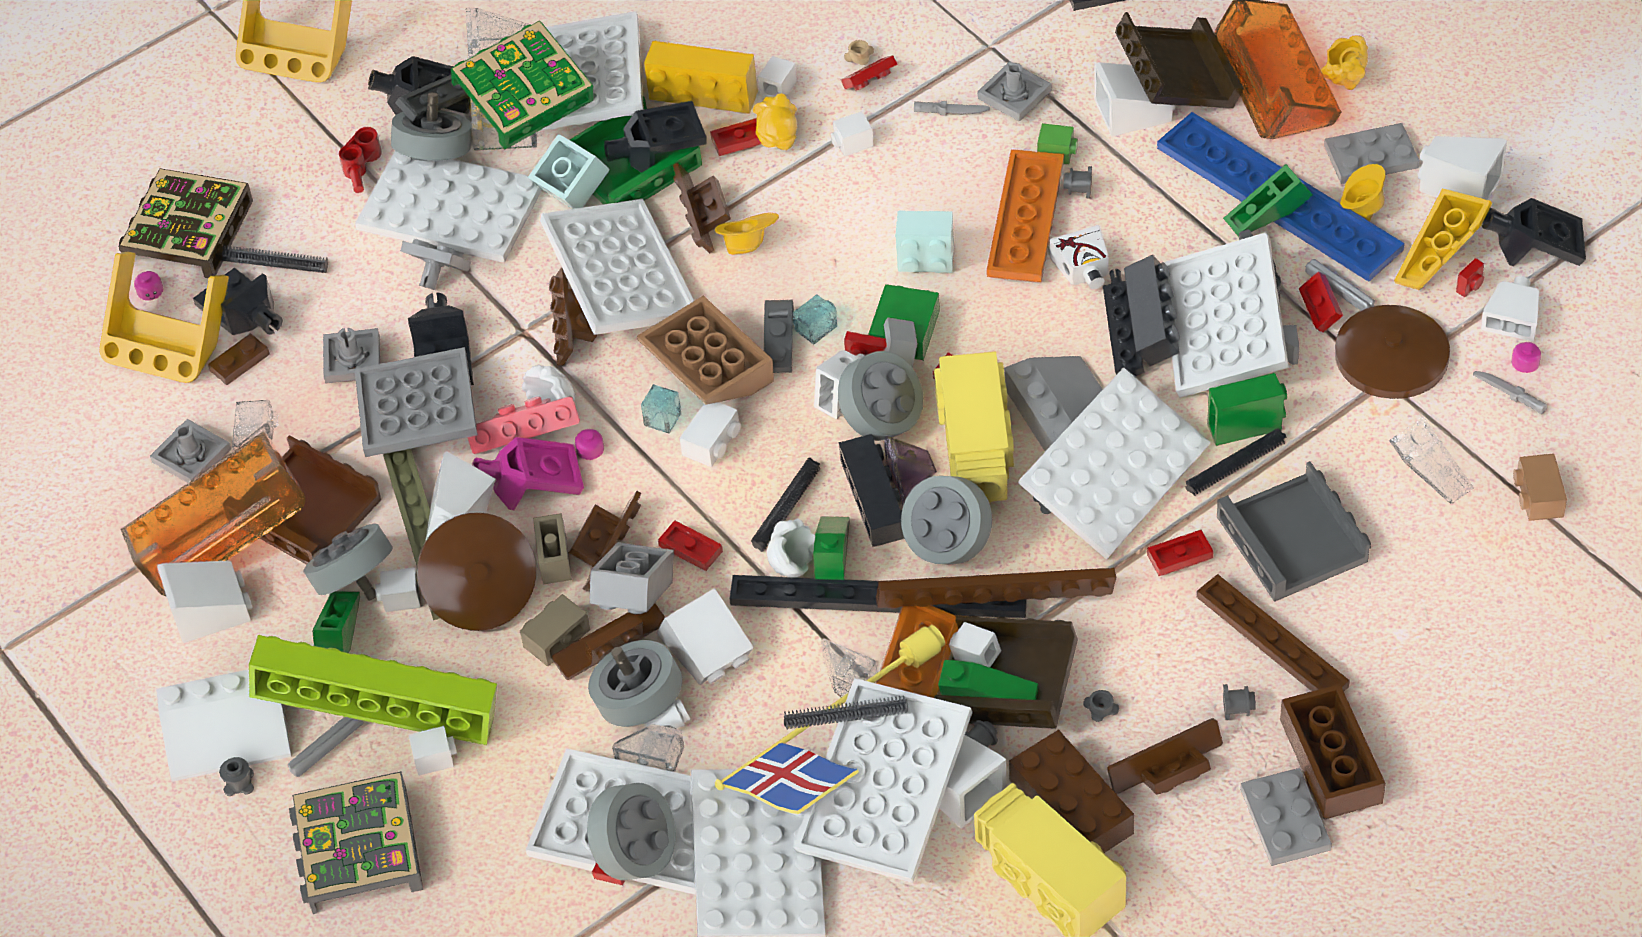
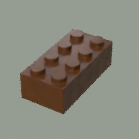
[1280,684,1386,820]
[1009,729,1134,853]

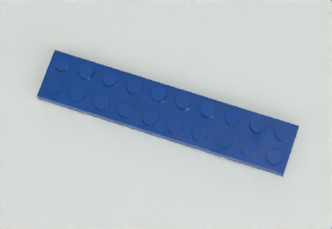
[1157,112,1404,282]

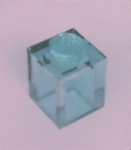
[793,294,838,345]
[641,384,682,434]

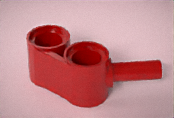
[339,127,382,193]

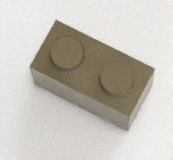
[533,513,572,585]
[520,594,590,666]

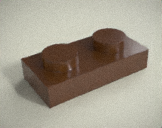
[208,333,270,385]

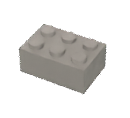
[589,542,674,614]

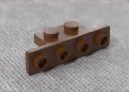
[673,162,731,254]
[549,267,597,367]
[568,491,642,592]
[552,603,665,680]
[1107,718,1223,795]

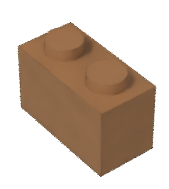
[1513,453,1567,521]

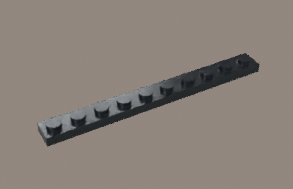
[729,575,1027,618]

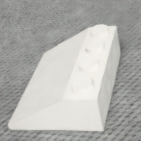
[156,669,292,782]

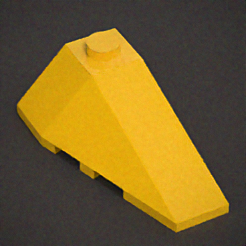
[1394,188,1492,290]

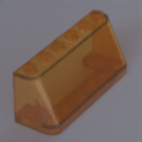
[1215,0,1342,140]
[120,431,306,596]

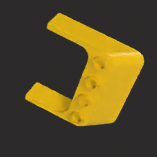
[235,0,352,82]
[99,252,229,383]

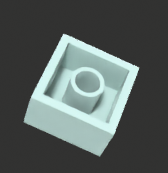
[528,134,610,209]
[895,210,954,273]

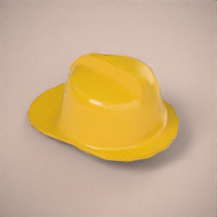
[1340,164,1385,221]
[715,212,779,255]

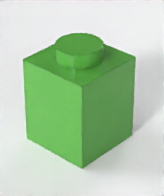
[1037,123,1078,165]

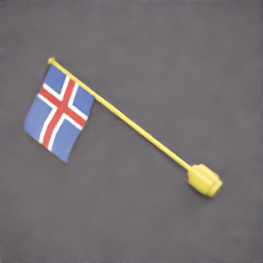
[715,625,945,814]

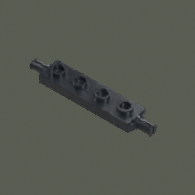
[1103,269,1145,378]

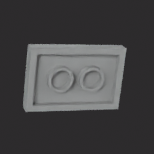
[1324,123,1420,184]
[1240,768,1332,866]

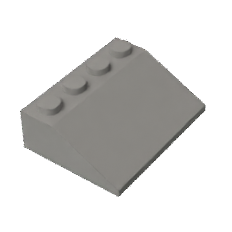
[1004,356,1103,451]

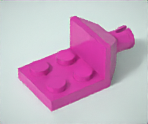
[472,437,584,511]

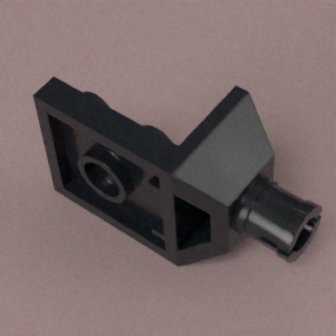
[368,56,468,115]
[604,101,707,173]
[1482,198,1586,267]
[193,267,283,335]
[408,292,474,385]

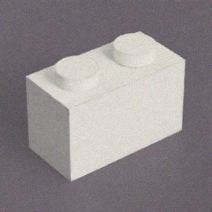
[679,402,741,467]

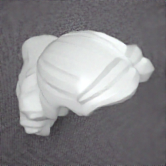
[522,364,575,403]
[766,518,815,578]

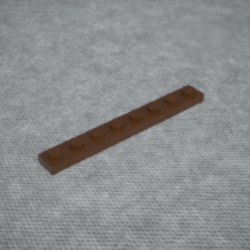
[876,568,1117,609]

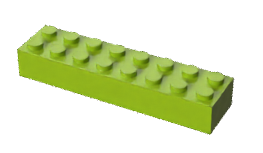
[249,635,497,746]

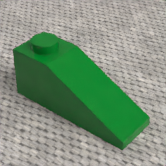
[1223,164,1313,237]
[813,516,850,580]
[312,591,360,653]
[938,660,1039,700]

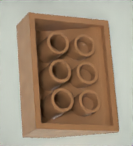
[637,295,774,405]

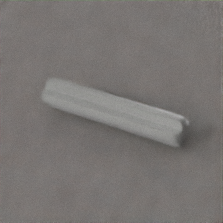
[1305,259,1375,311]
[287,717,364,777]

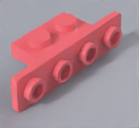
[467,396,580,454]

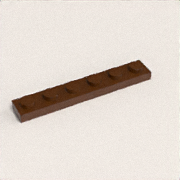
[1196,574,1350,691]

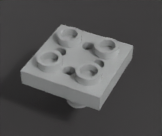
[977,61,1052,121]
[400,239,472,290]
[323,328,380,384]
[150,419,231,487]

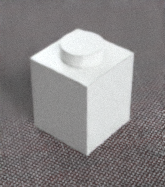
[758,56,797,97]
[830,111,874,157]
[375,567,420,612]
[949,622,1001,667]
[408,726,457,776]

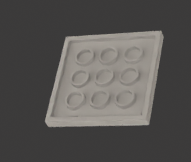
[354,347,478,457]

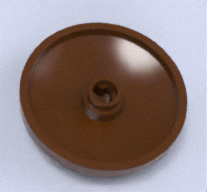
[1335,305,1450,399]
[417,512,536,631]

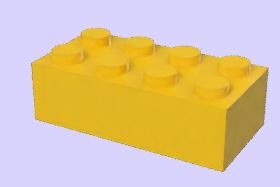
[644,41,758,114]

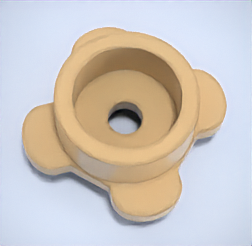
[844,40,874,65]

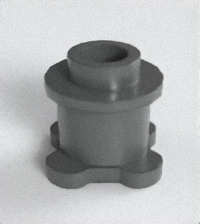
[1063,166,1092,199]
[1223,684,1256,720]
[965,720,998,748]
[219,757,254,797]

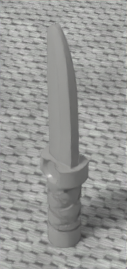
[914,101,990,116]
[1473,371,1547,414]

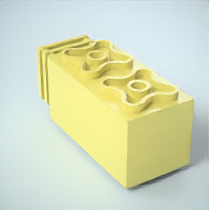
[934,351,1014,502]
[974,783,1126,937]

